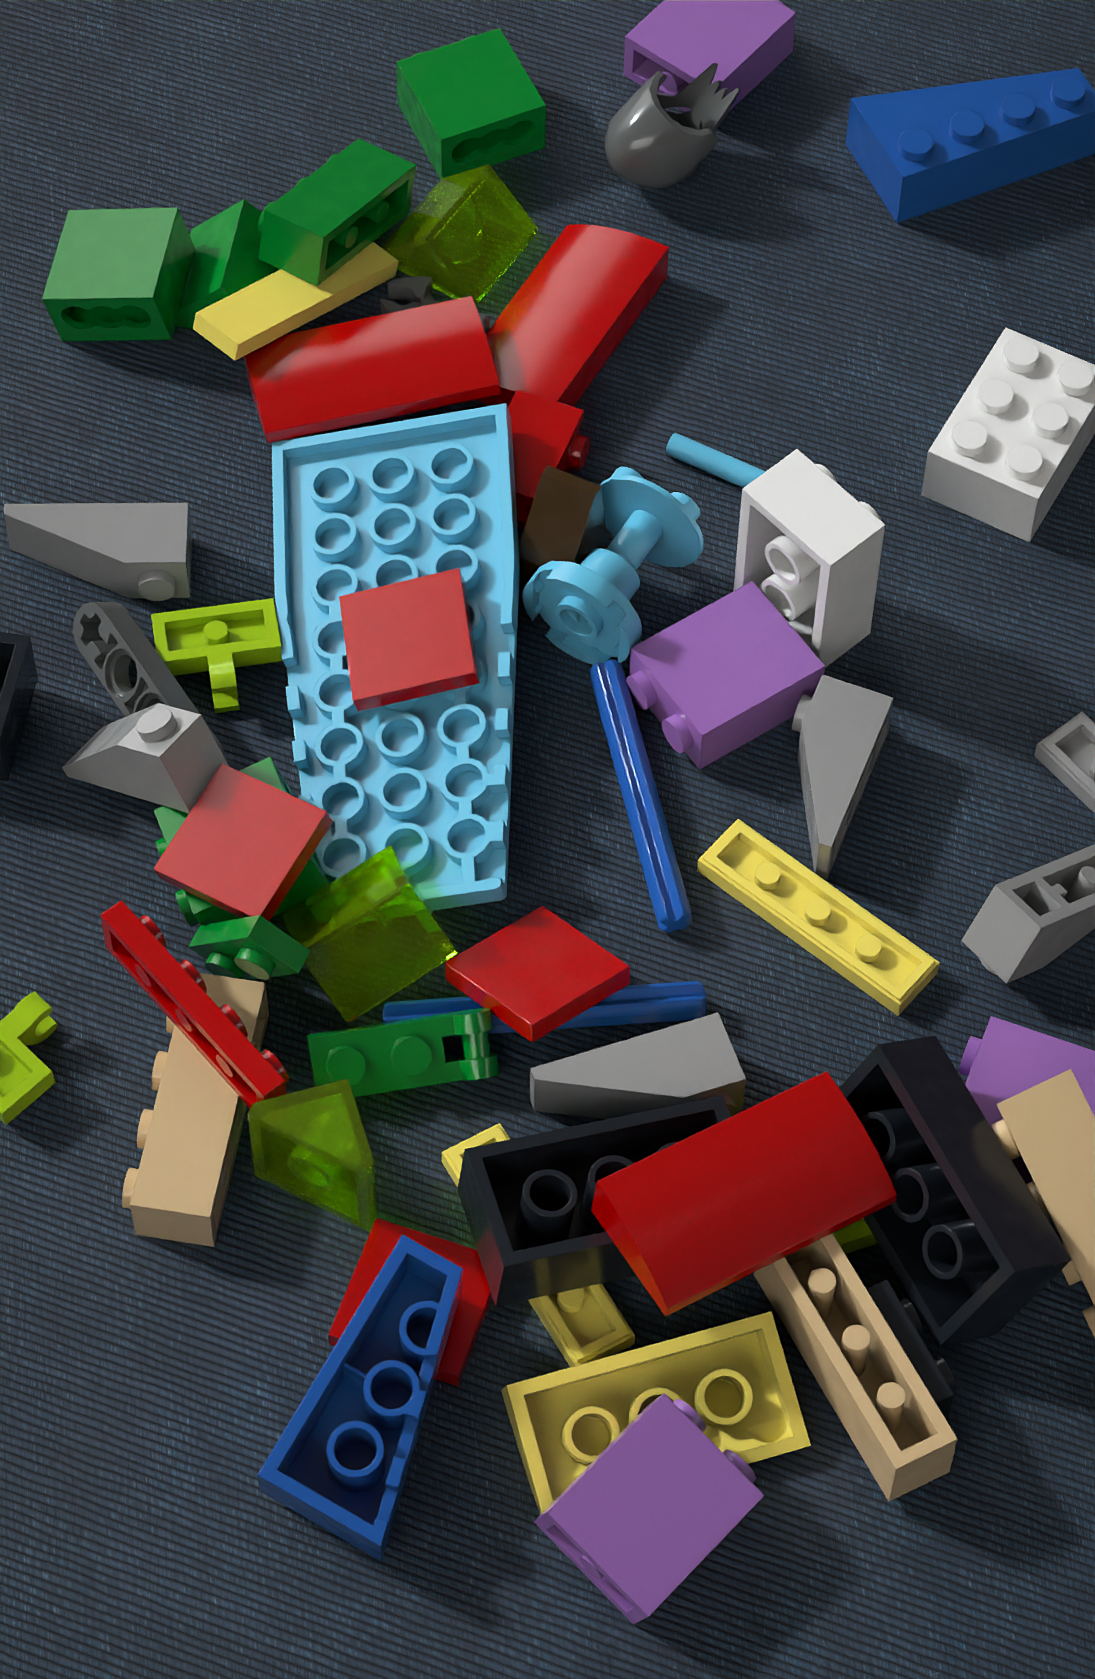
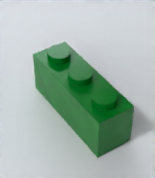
[258,138,416,286]

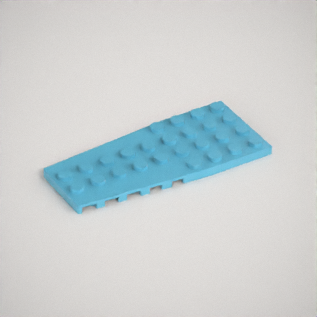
[272,403,520,927]

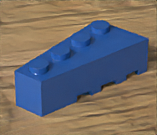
[845,68,1095,223]
[257,1234,463,1562]

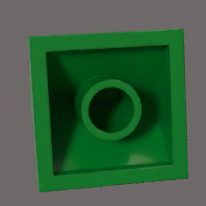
[176,199,280,329]

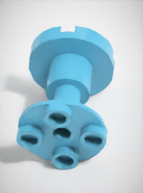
[522,467,704,665]

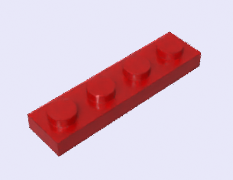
[100,900,289,1128]

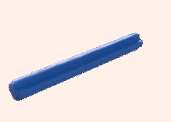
[589,659,692,933]
[382,981,706,1037]

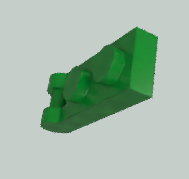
[307,1008,500,1103]

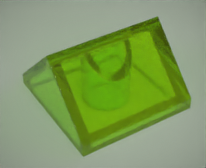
[381,164,537,305]
[282,845,458,1023]
[247,1078,377,1232]

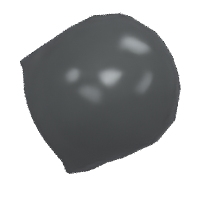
[605,63,740,188]

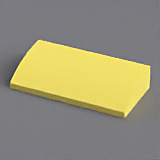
[501,1311,811,1515]

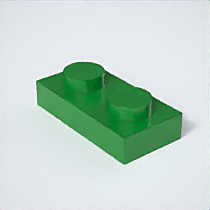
[188,915,310,980]

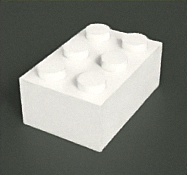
[921,328,1095,542]
[733,449,885,668]

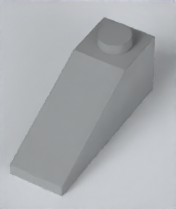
[4,503,192,601]
[792,674,894,880]
[62,703,229,813]
[961,844,1095,984]
[530,1013,746,1120]

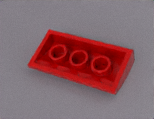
[475,224,669,407]
[244,296,501,443]
[591,1071,897,1316]

